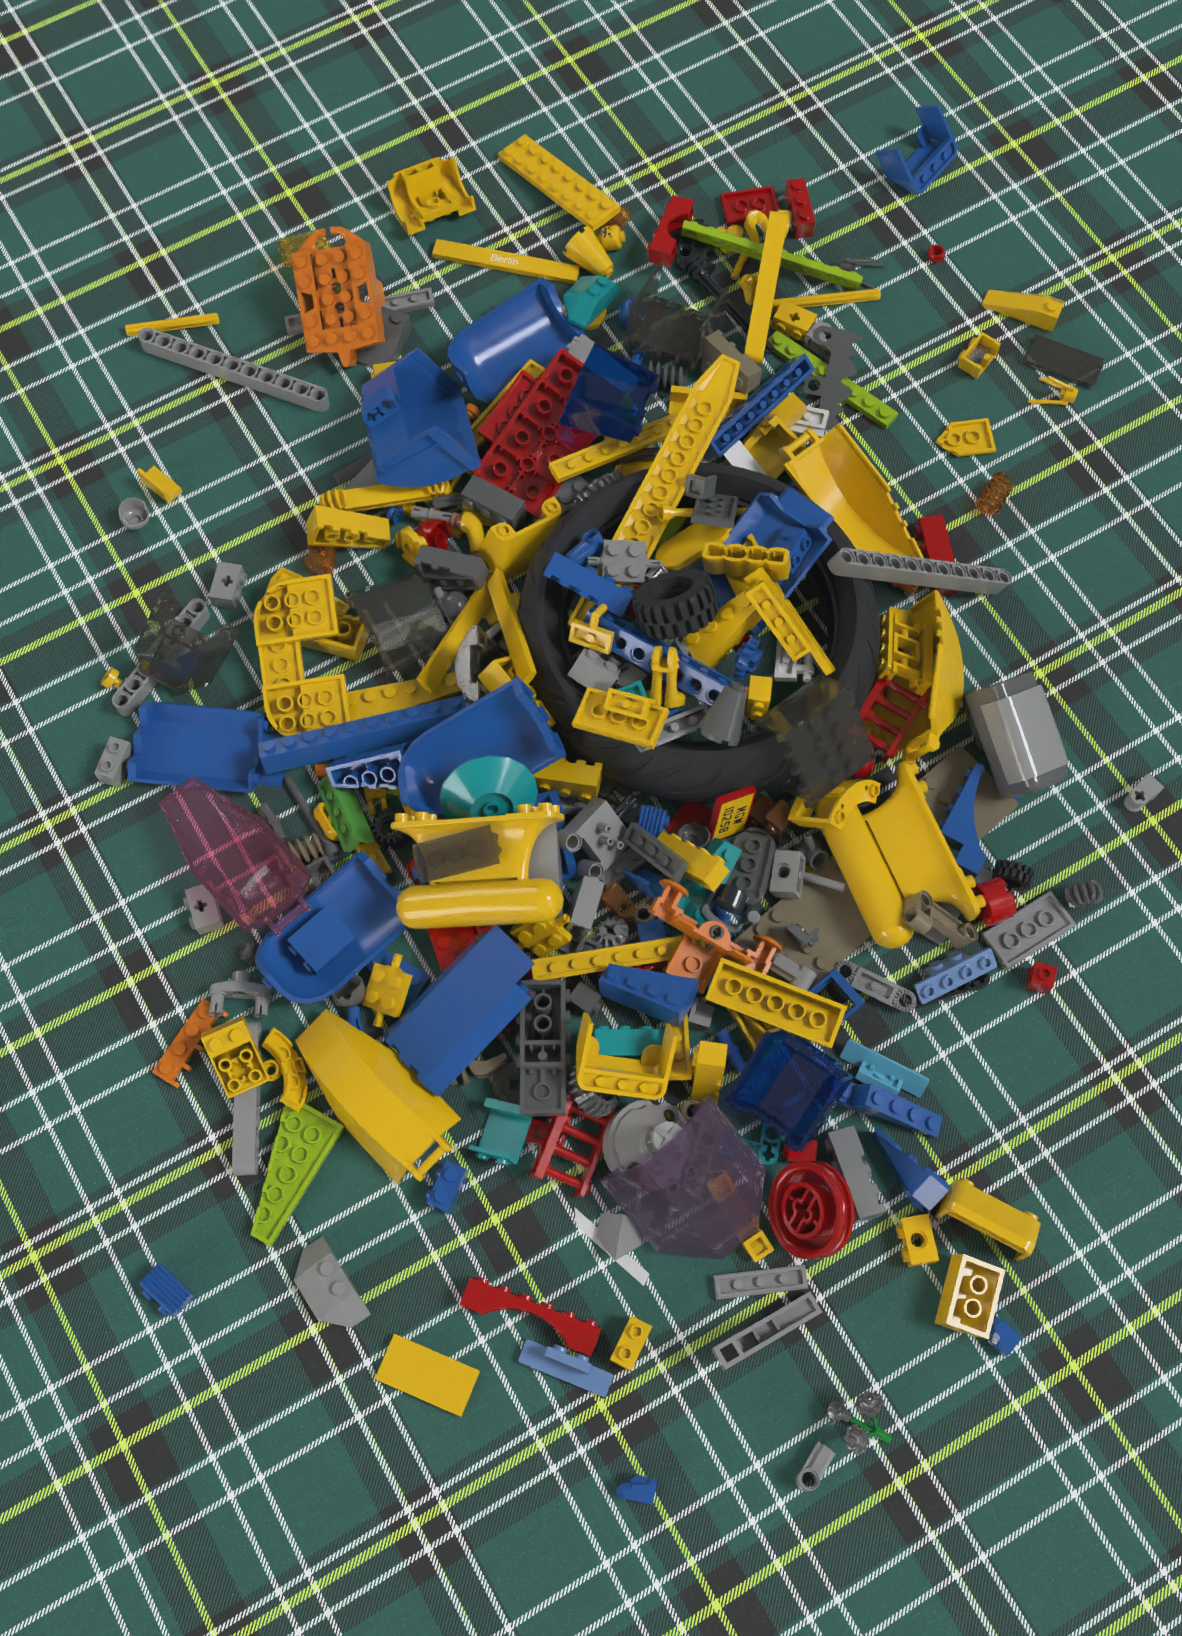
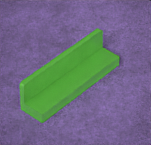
[317,774,375,852]

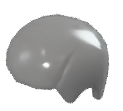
[119,497,150,530]

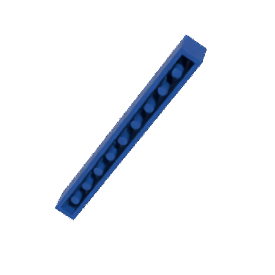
[258,695,466,774]

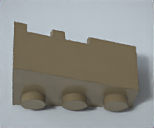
[700,330,762,395]

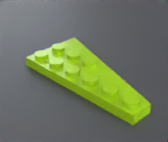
[251,1103,345,1247]

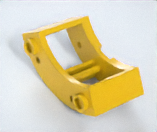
[788,777,881,830]

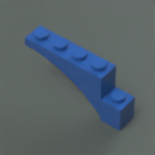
[938,763,987,879]
[817,1076,943,1138]

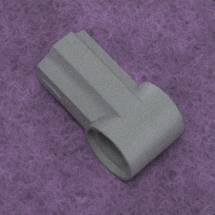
[770,953,817,991]
[796,1442,835,1492]

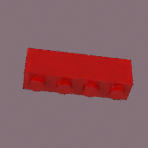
[914,514,959,596]

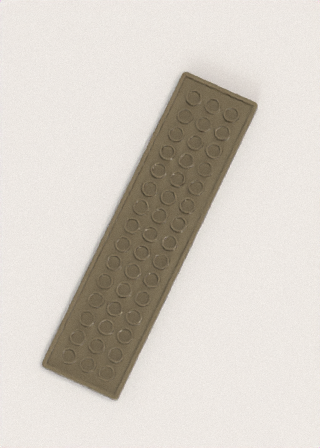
[722,746,1018,991]

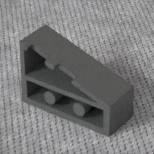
[413,545,490,590]

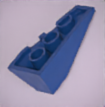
[871,1128,952,1214]

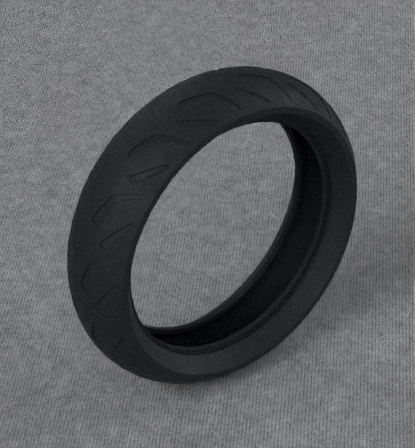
[517,463,880,802]

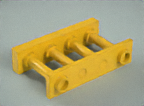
[744,566,812,662]

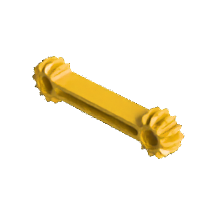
[319,480,451,512]

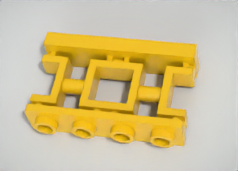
[876,609,933,696]

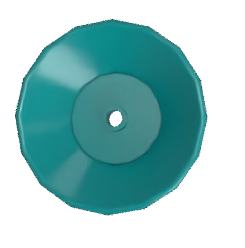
[439,755,538,819]

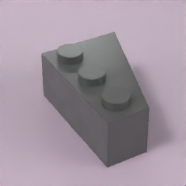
[461,474,527,532]

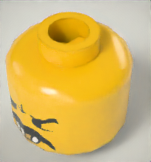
[597,225,626,251]

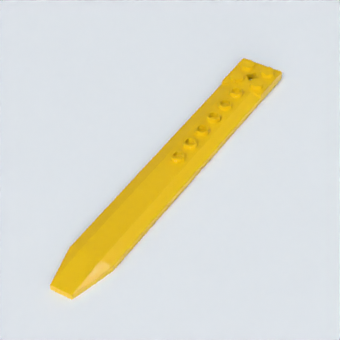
[568,354,740,629]

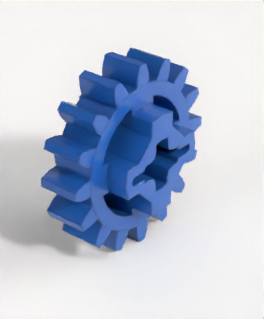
[732,635,763,682]

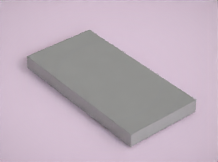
[980,890,1077,971]

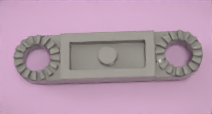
[835,961,917,1012]

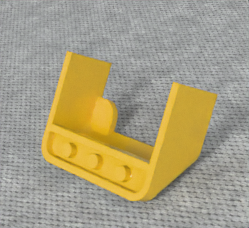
[576,1012,678,1100]
[934,1178,1041,1262]

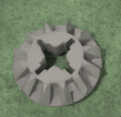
[595,915,628,948]

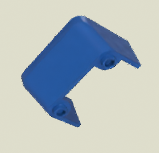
[875,104,958,194]

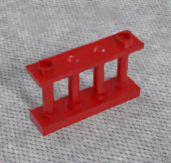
[842,675,931,764]
[529,1090,616,1198]

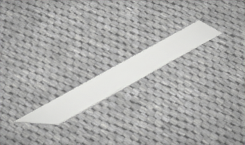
[574,1207,649,1286]

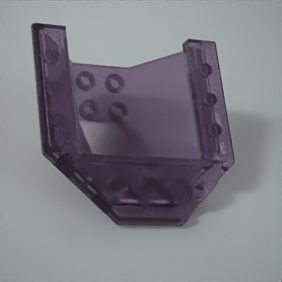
[600,1096,766,1260]

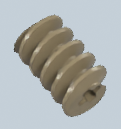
[278,833,325,871]

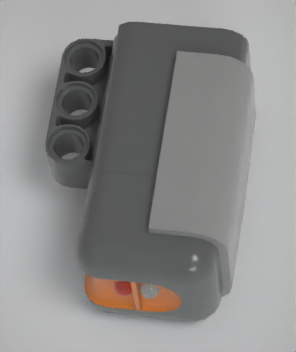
[962,671,1069,799]

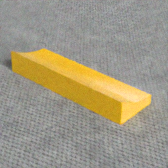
[705,957,847,1049]

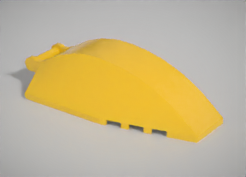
[779,423,924,558]
[878,590,964,764]
[295,1009,461,1184]

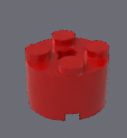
[972,877,1016,927]

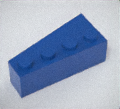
[543,552,634,620]
[326,742,410,789]
[599,963,699,1028]

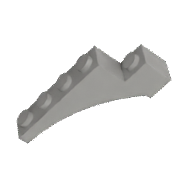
[711,1291,822,1371]

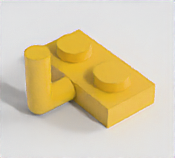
[569,603,615,655]

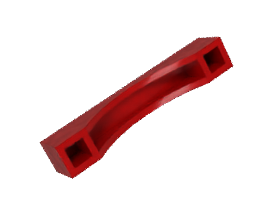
[459,1276,601,1358]

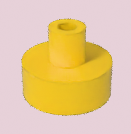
[101,667,123,689]

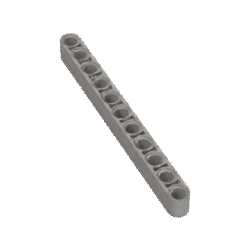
[138,327,330,412]
[827,548,1012,595]

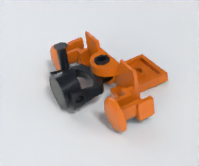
[648,879,782,994]

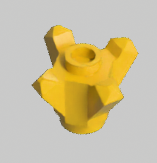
[740,274,759,306]

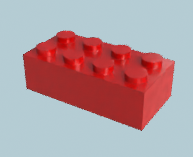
[427,926,478,972]

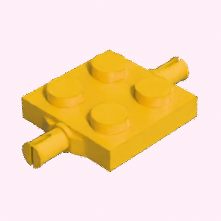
[510,914,572,958]
[362,953,413,1027]

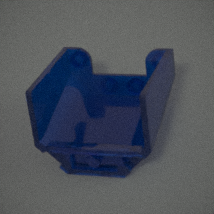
[558,343,659,443]
[725,1028,854,1152]

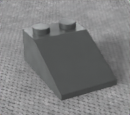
[356,307,412,368]

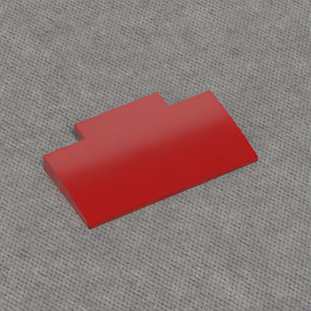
[472,348,625,519]

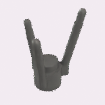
[840,257,885,289]

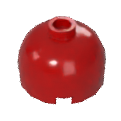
[415,518,451,550]

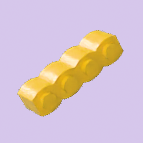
[702,542,791,580]

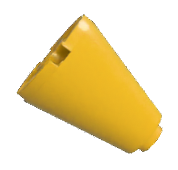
[563,226,614,278]

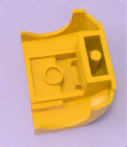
[387,157,476,235]

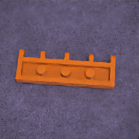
[152,998,229,1089]

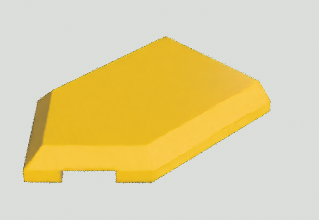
[935,418,996,457]

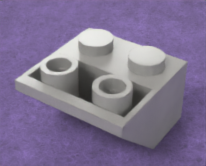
[568,647,625,692]

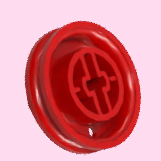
[768,1161,854,1260]

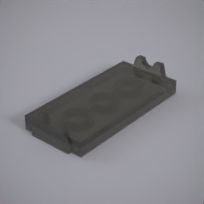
[1022,334,1104,390]
[412,824,502,883]

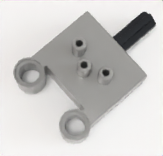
[558,793,637,880]

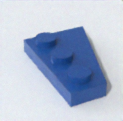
[365,950,431,1011]

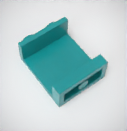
[469,1097,533,1166]

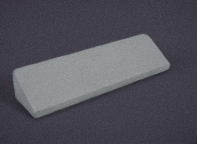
[634,703,709,753]

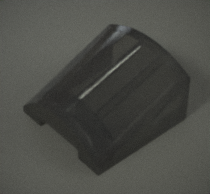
[455,625,510,706]

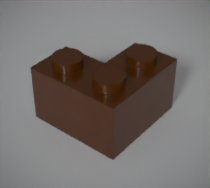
[747,794,794,844]

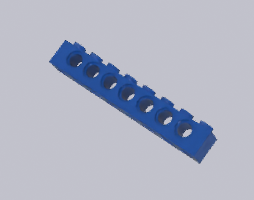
[703,354,815,461]
[583,604,745,706]

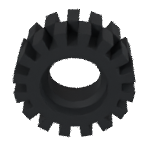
[371,808,410,849]
[991,859,1034,891]

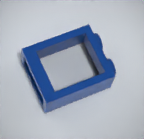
[809,969,865,1026]

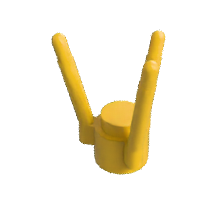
[1028,376,1078,406]

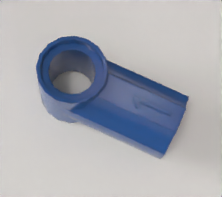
[566,529,604,566]

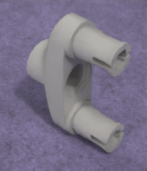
[209,971,272,1019]

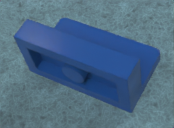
[623,868,664,899]

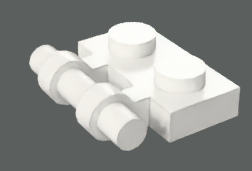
[774,639,815,683]

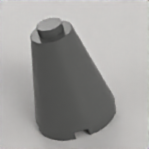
[697,682,747,746]

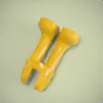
[646,646,686,708]

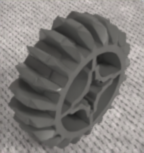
[567,1063,620,1118]

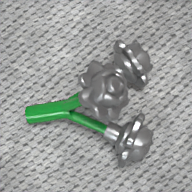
[826,1391,892,1455]

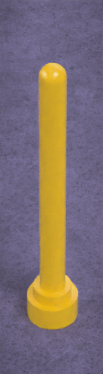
[657,504,747,521]

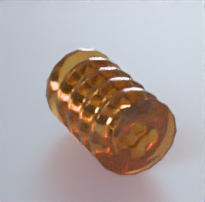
[975,472,1014,516]

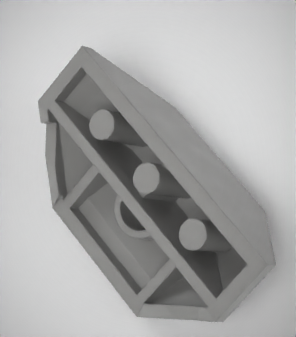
[294,1236,372,1328]

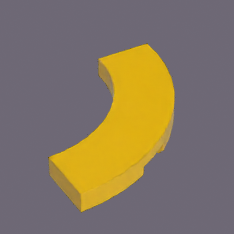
[261,1027,308,1113]

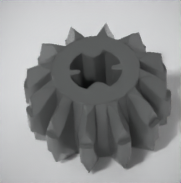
[1064,880,1104,909]

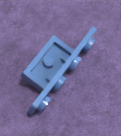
[914,947,997,1004]
[518,1339,613,1397]

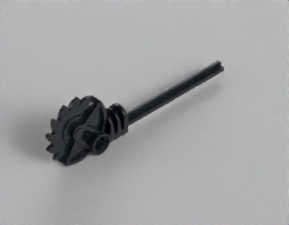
[670,219,775,355]

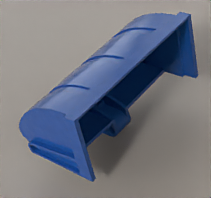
[360,347,481,487]

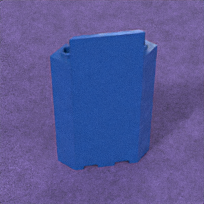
[698,487,834,637]
[127,700,285,793]
[383,925,534,1097]

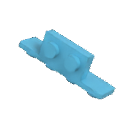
[840,1039,929,1098]

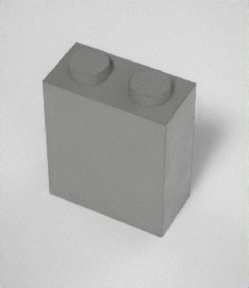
[564,876,605,943]

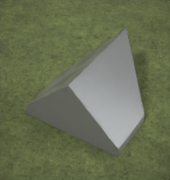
[596,1213,646,1261]

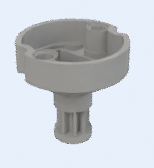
[603,1099,694,1190]

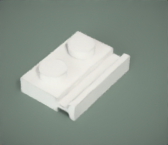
[790,406,830,438]

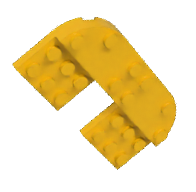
[254,574,351,737]

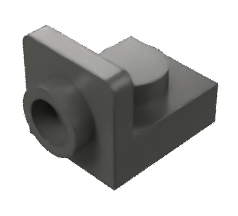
[784,922,820,950]

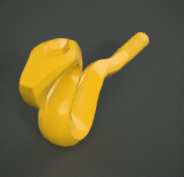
[730,210,792,280]

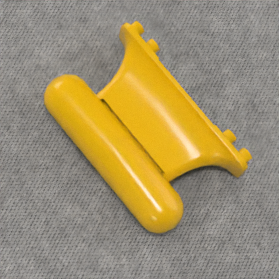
[814,761,986,949]
[391,803,564,929]

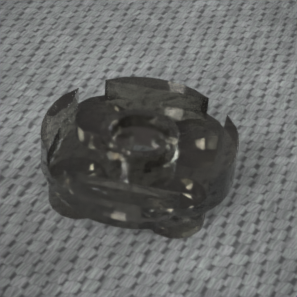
[492,1061,520,1105]

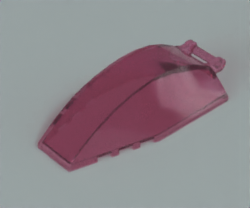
[159,776,313,937]

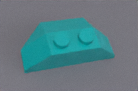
[563,275,622,330]

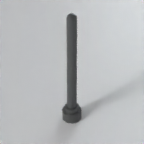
[285,777,342,861]

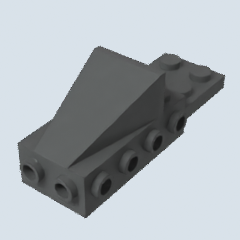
[516,979,570,1116]

